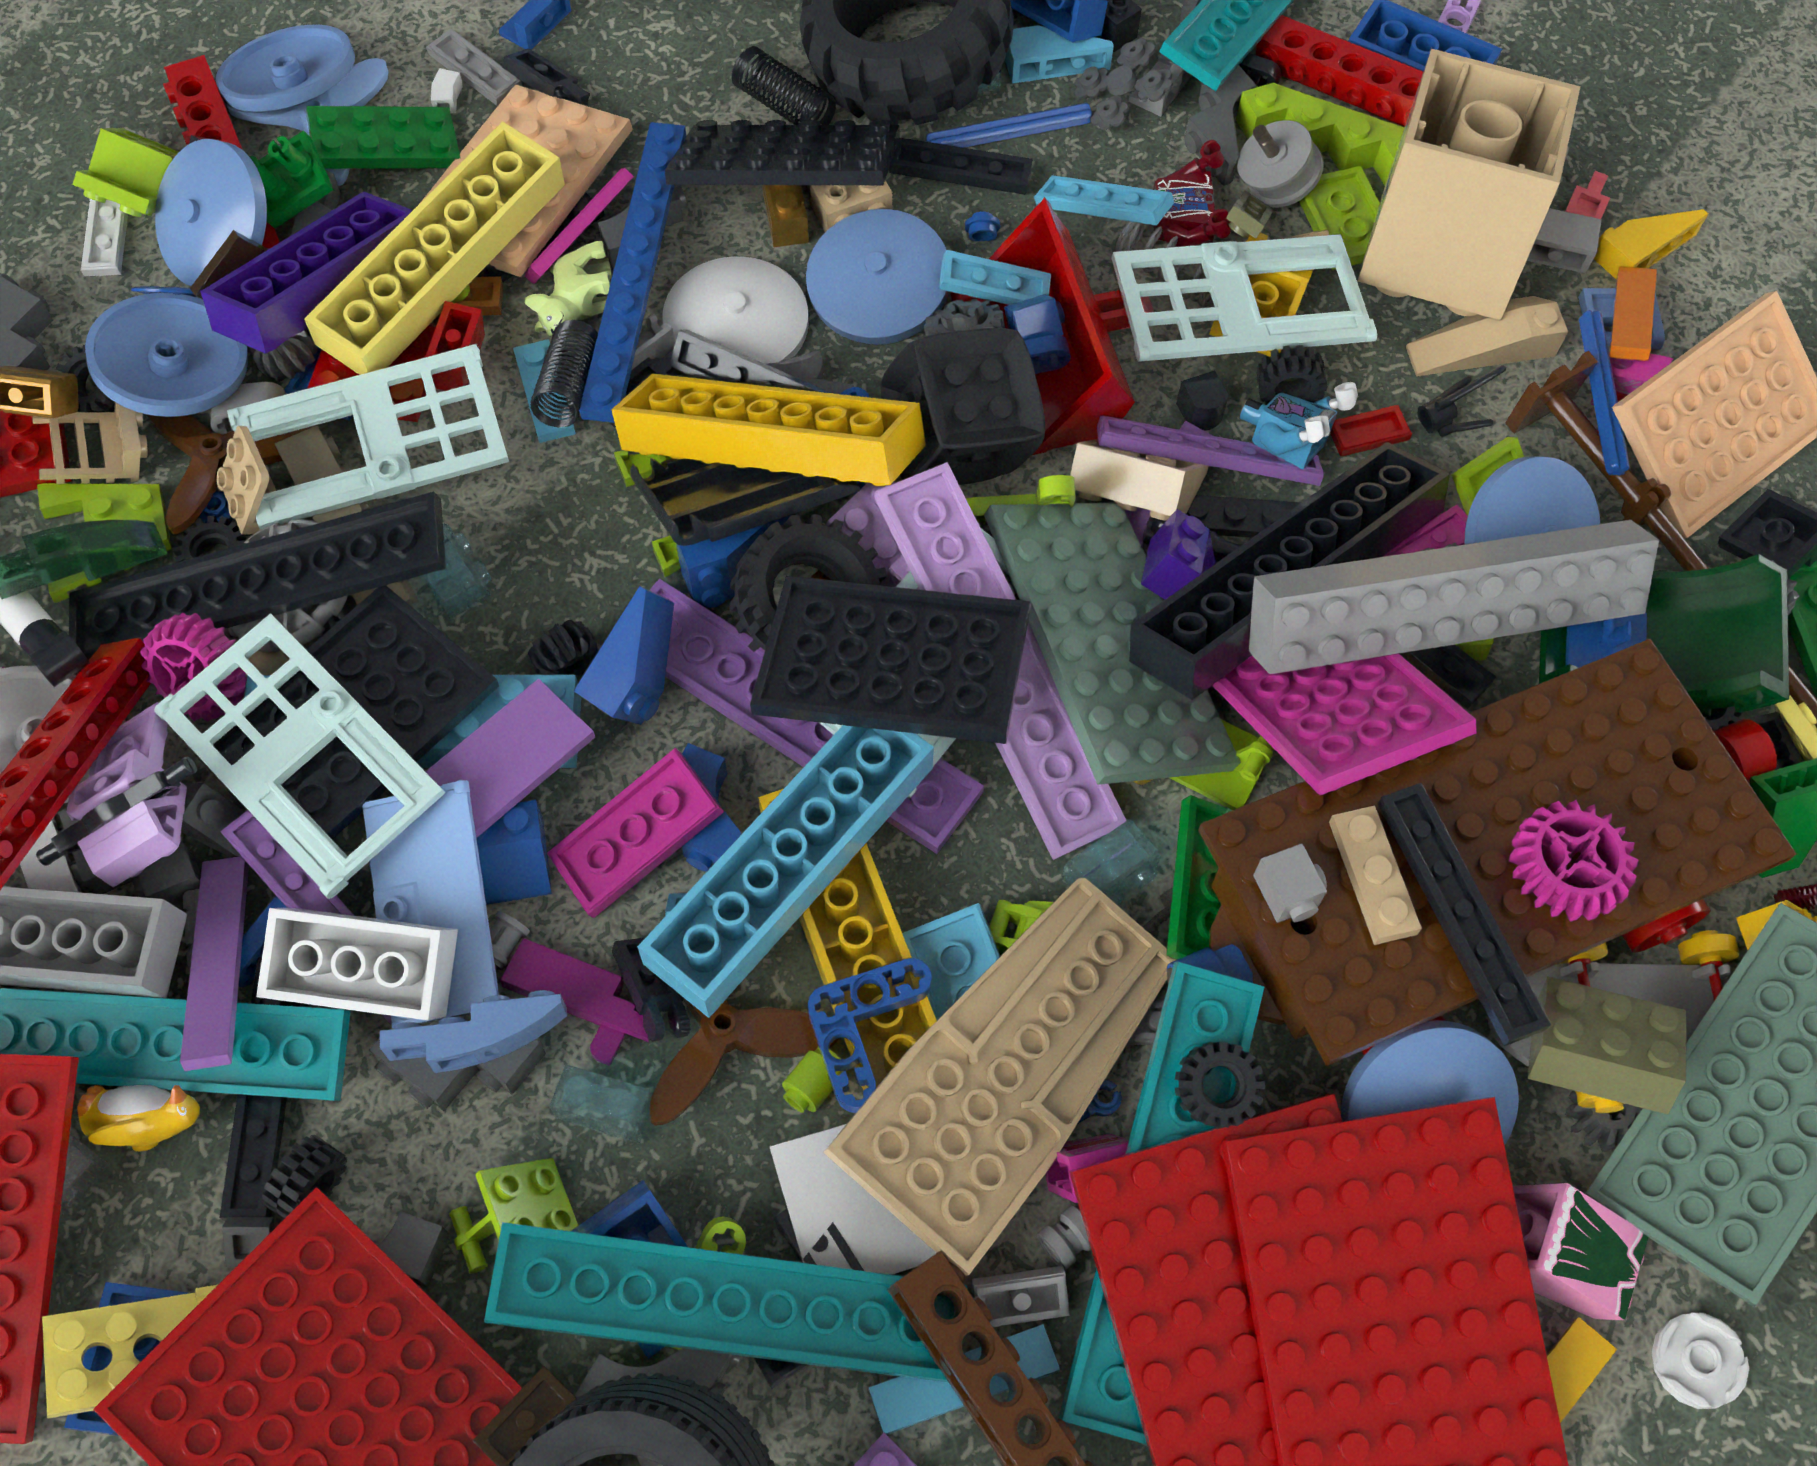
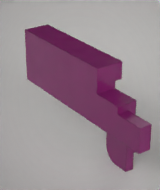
[500,938,650,1066]

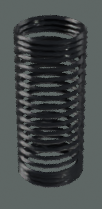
[731,46,836,125]
[530,320,598,428]

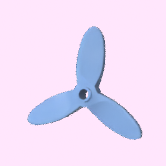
[226,58,389,186]

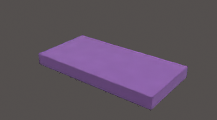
[425,678,595,838]

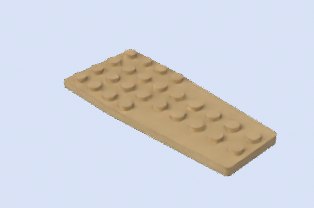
[823,878,1176,1277]

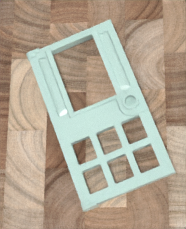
[1111,234,1377,362]
[227,344,509,530]
[154,613,445,899]

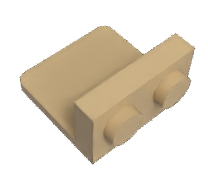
[217,426,288,534]

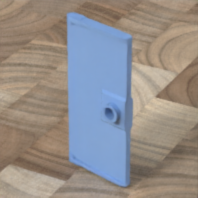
[362,780,499,1029]

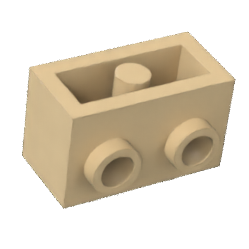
[810,180,892,232]

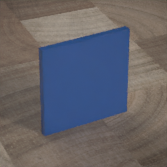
[1565,613,1647,668]

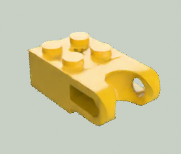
[1209,232,1314,357]

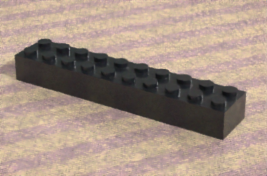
[1129,442,1450,700]

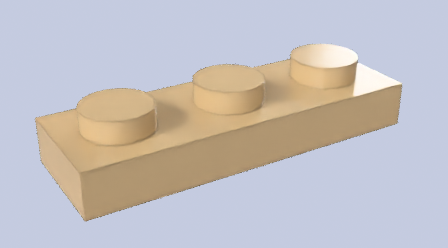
[1329,805,1422,945]

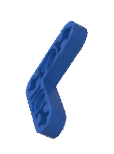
[808,958,932,1113]

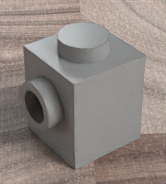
[1253,844,1327,923]

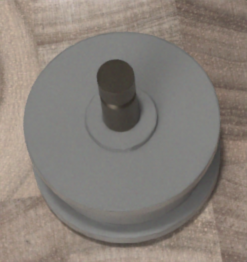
[1237,120,1324,208]

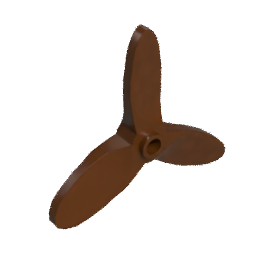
[146,414,314,534]
[649,998,838,1126]

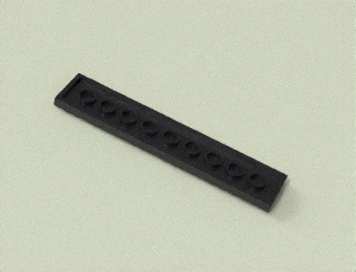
[69,491,446,661]

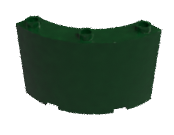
[1539,554,1789,717]

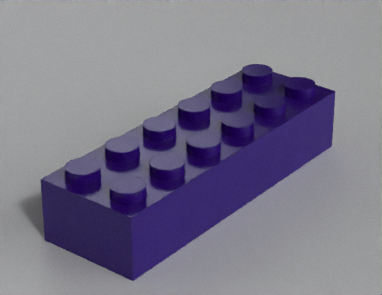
[200,191,413,354]

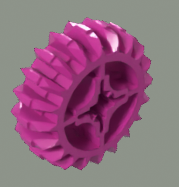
[140,613,247,722]
[1509,800,1638,922]

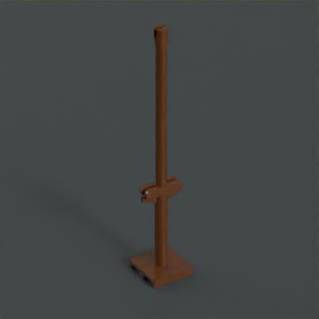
[1505,350,1817,728]

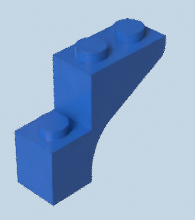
[682,743,742,871]

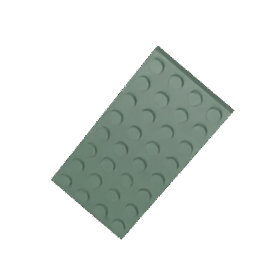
[984,503,1241,785]
[1586,903,1817,1307]

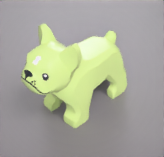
[525,241,612,336]

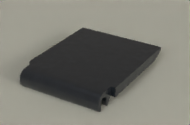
[630,458,860,546]

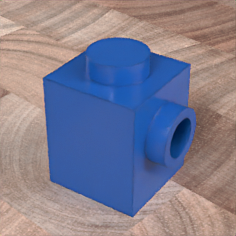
[1004,294,1065,340]

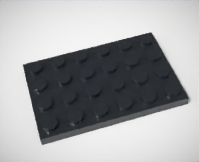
[665,120,900,186]
[750,576,1030,744]
[213,585,499,839]

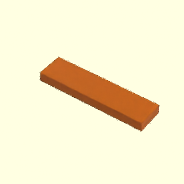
[1609,266,1657,361]

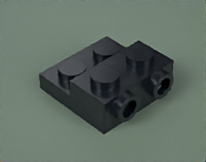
[1718,489,1817,579]

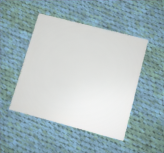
[770,1124,936,1275]

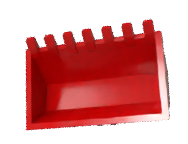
[950,197,1135,455]

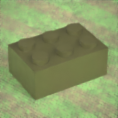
[1528,976,1686,1114]

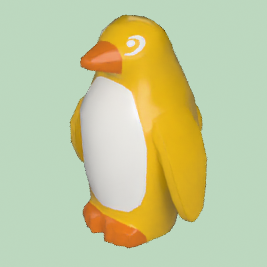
[77,1085,200,1152]

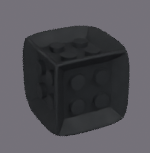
[881,328,1045,485]

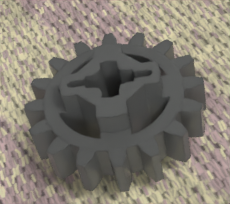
[924,299,1005,336]

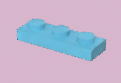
[939,250,1051,305]
[513,339,576,443]

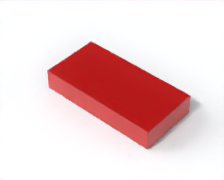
[1330,405,1412,457]

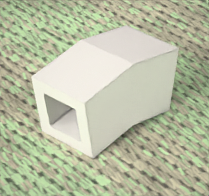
[431,68,463,113]

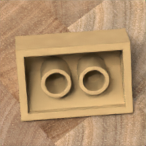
[1070,439,1209,521]

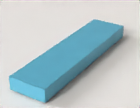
[1034,175,1174,225]
[869,1324,1060,1435]

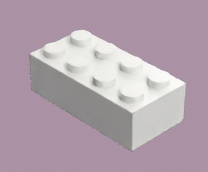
[256,908,458,1020]

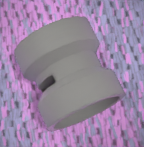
[1036,1206,1091,1271]

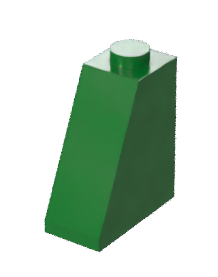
[1749,758,1817,878]

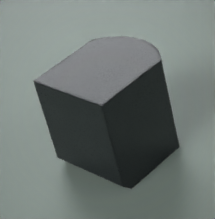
[1176,370,1229,431]

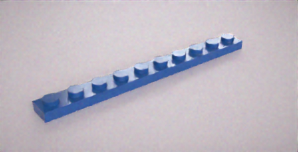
[579,122,687,423]

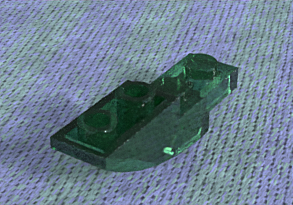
[0,520,168,599]

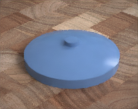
[216,25,355,112]
[155,139,267,286]
[806,209,949,345]
[85,293,248,417]
[1465,456,1600,545]
[1341,1020,1519,1146]

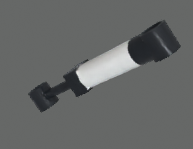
[0,560,90,687]

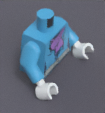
[1240,382,1358,469]

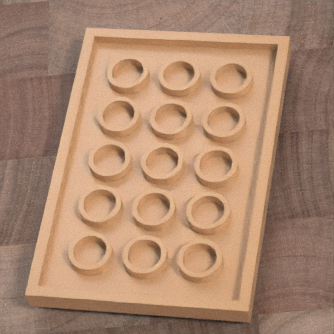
[419,84,633,277]
[1612,291,1817,538]

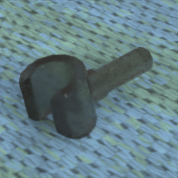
[1143,888,1173,934]

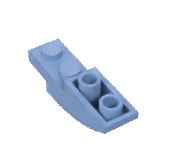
[380,990,567,1073]

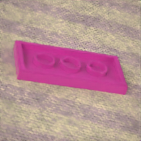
[547,748,724,918]

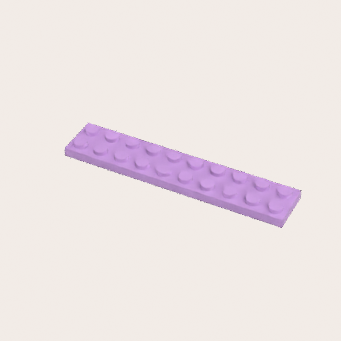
[874,462,1128,860]

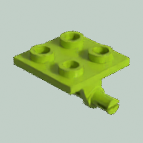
[1169,719,1274,810]
[449,1158,578,1274]

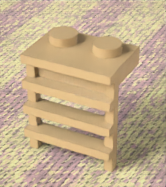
[32,402,148,484]

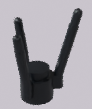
[1417,365,1506,437]

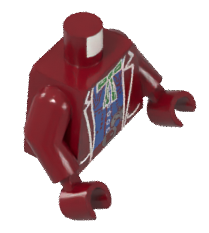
[1153,140,1231,247]

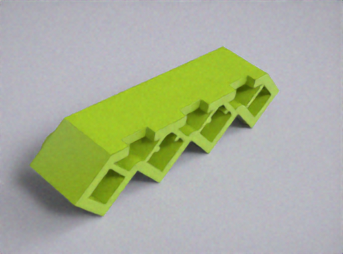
[1236,83,1405,186]

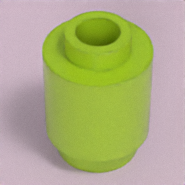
[782,1046,843,1113]

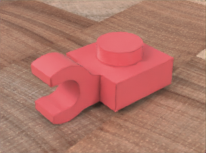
[1565,171,1610,219]

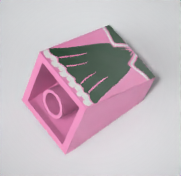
[1513,1183,1649,1320]

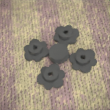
[1075,38,1173,131]

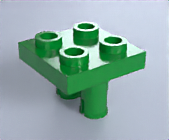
[249,130,334,228]

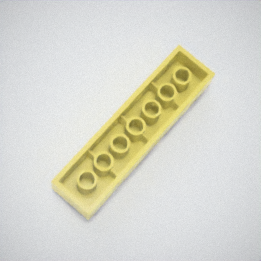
[304,121,565,375]

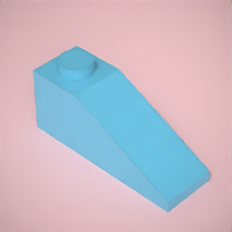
[1005,25,1114,83]

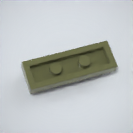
[1226,190,1274,238]

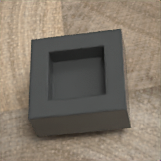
[222,1217,275,1267]

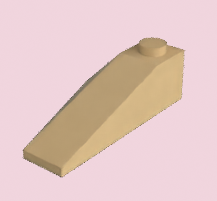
[1406,296,1568,376]

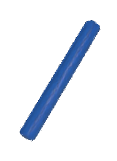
[926,103,1092,148]
[1579,310,1630,476]

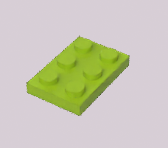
[1299,166,1380,270]

